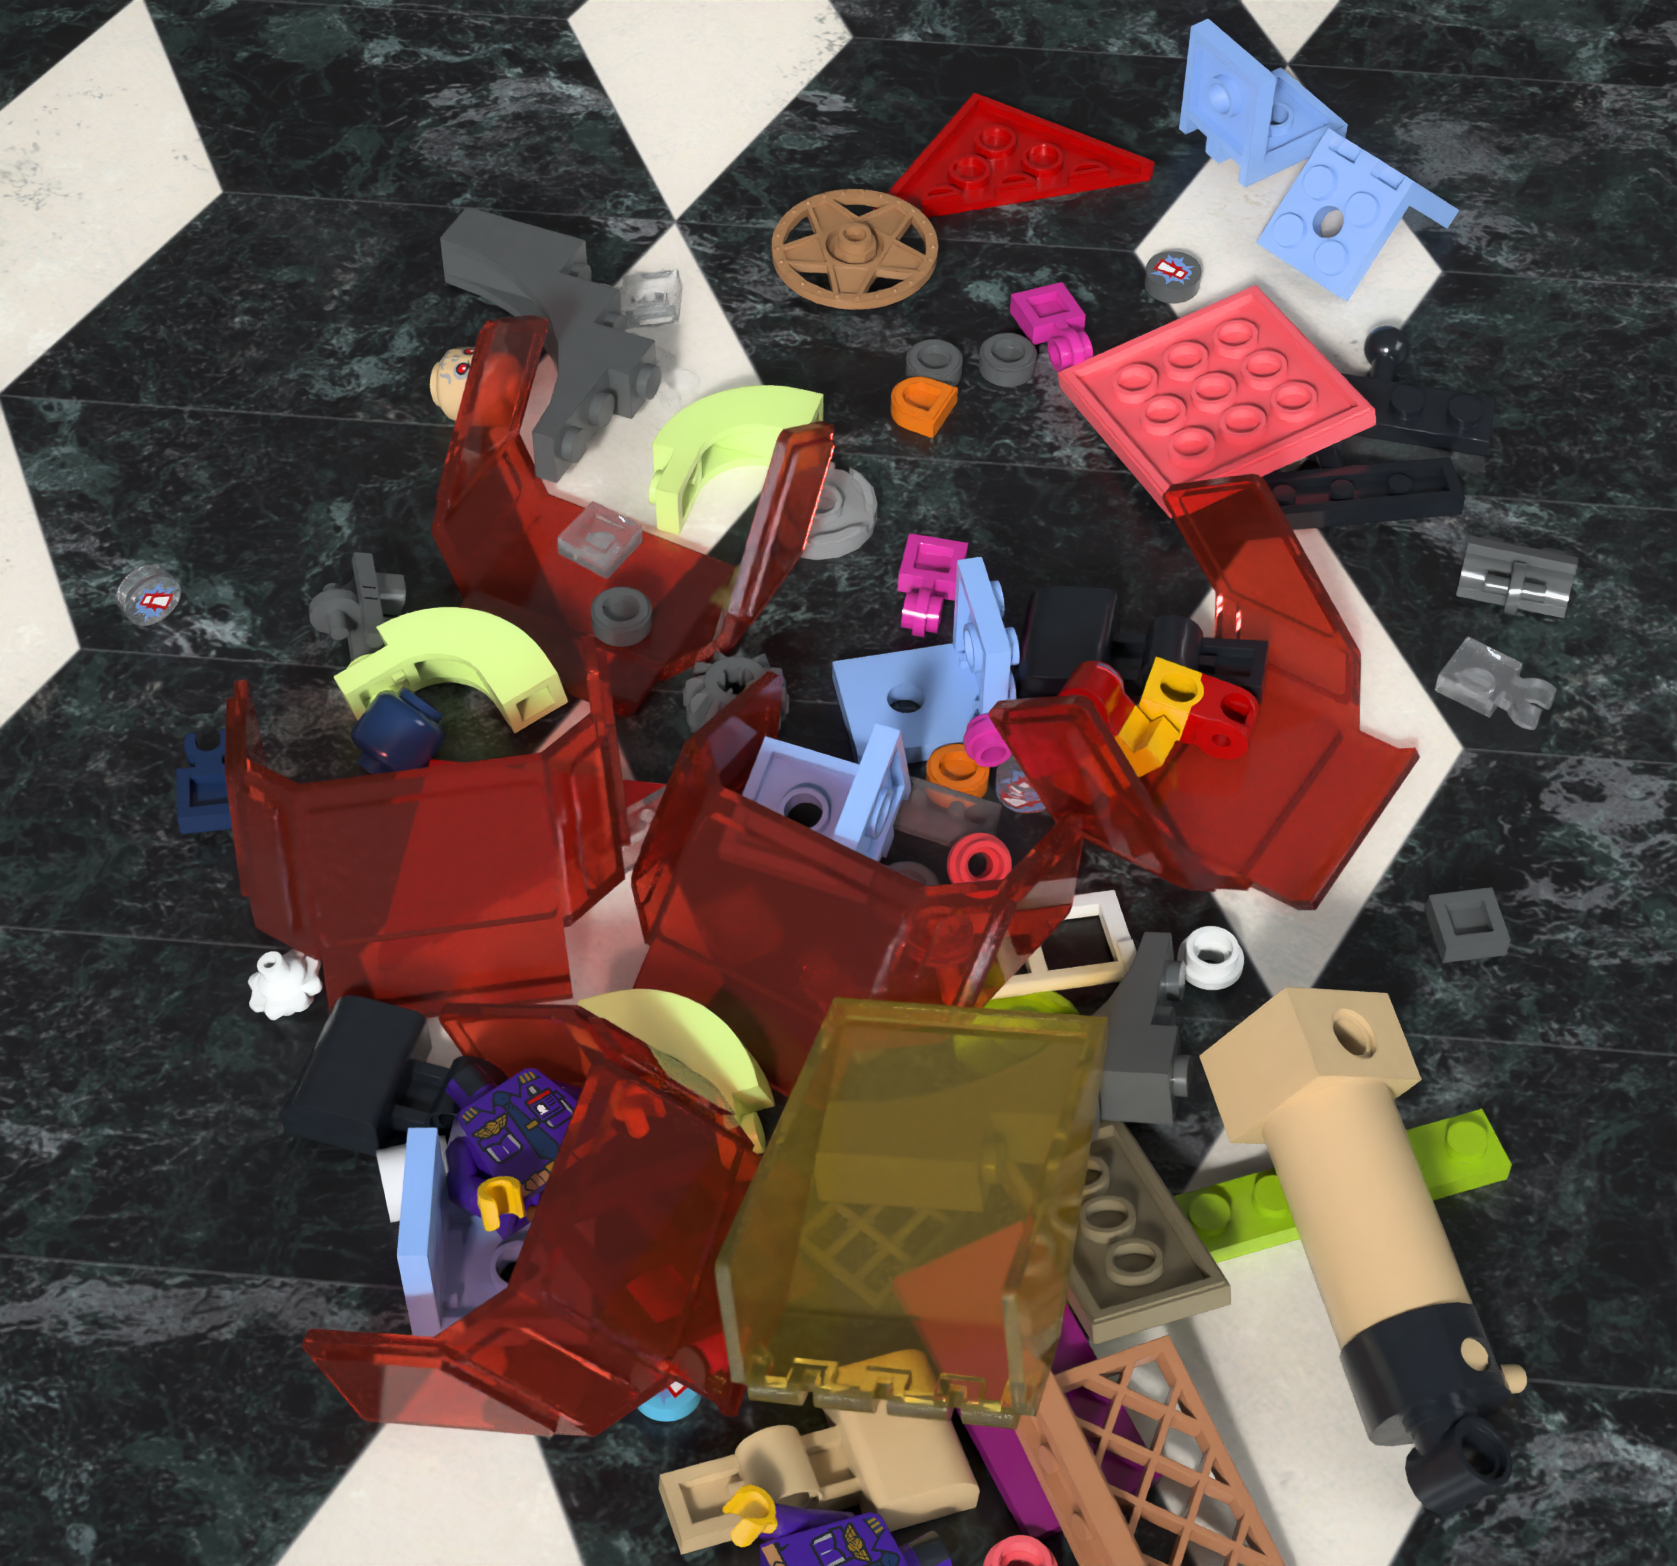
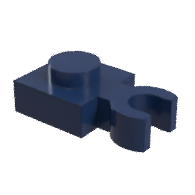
[176,729,246,834]

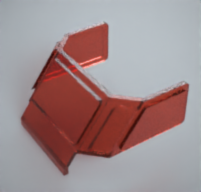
[431,315,836,717]
[989,474,1420,910]
[225,635,631,1018]
[631,671,1084,1115]
[302,1003,809,1437]

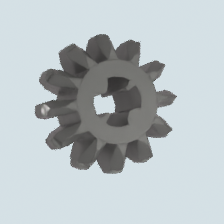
[683,647,789,754]

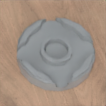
[759,460,878,560]

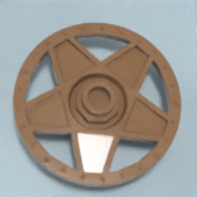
[772,189,938,310]

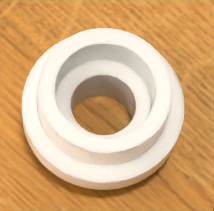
[1177,926,1244,990]

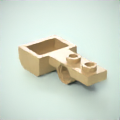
[659,1355,980,1555]

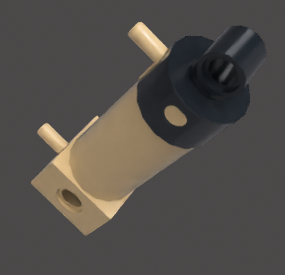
[1199,987,1527,1516]

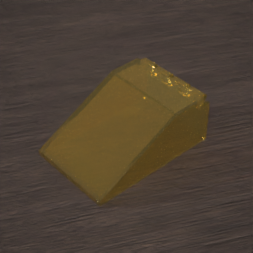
[715,997,1109,1430]

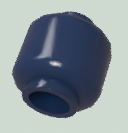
[351,686,446,783]

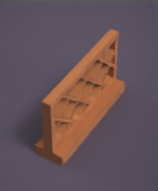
[1003,1334,1286,1566]

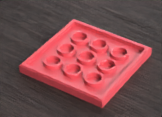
[1058,285,1376,518]

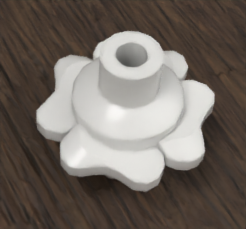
[248,947,323,1020]

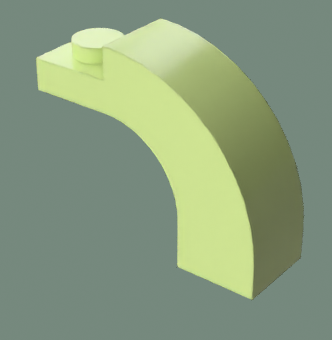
[649,385,823,535]
[334,607,568,733]
[578,989,775,1184]

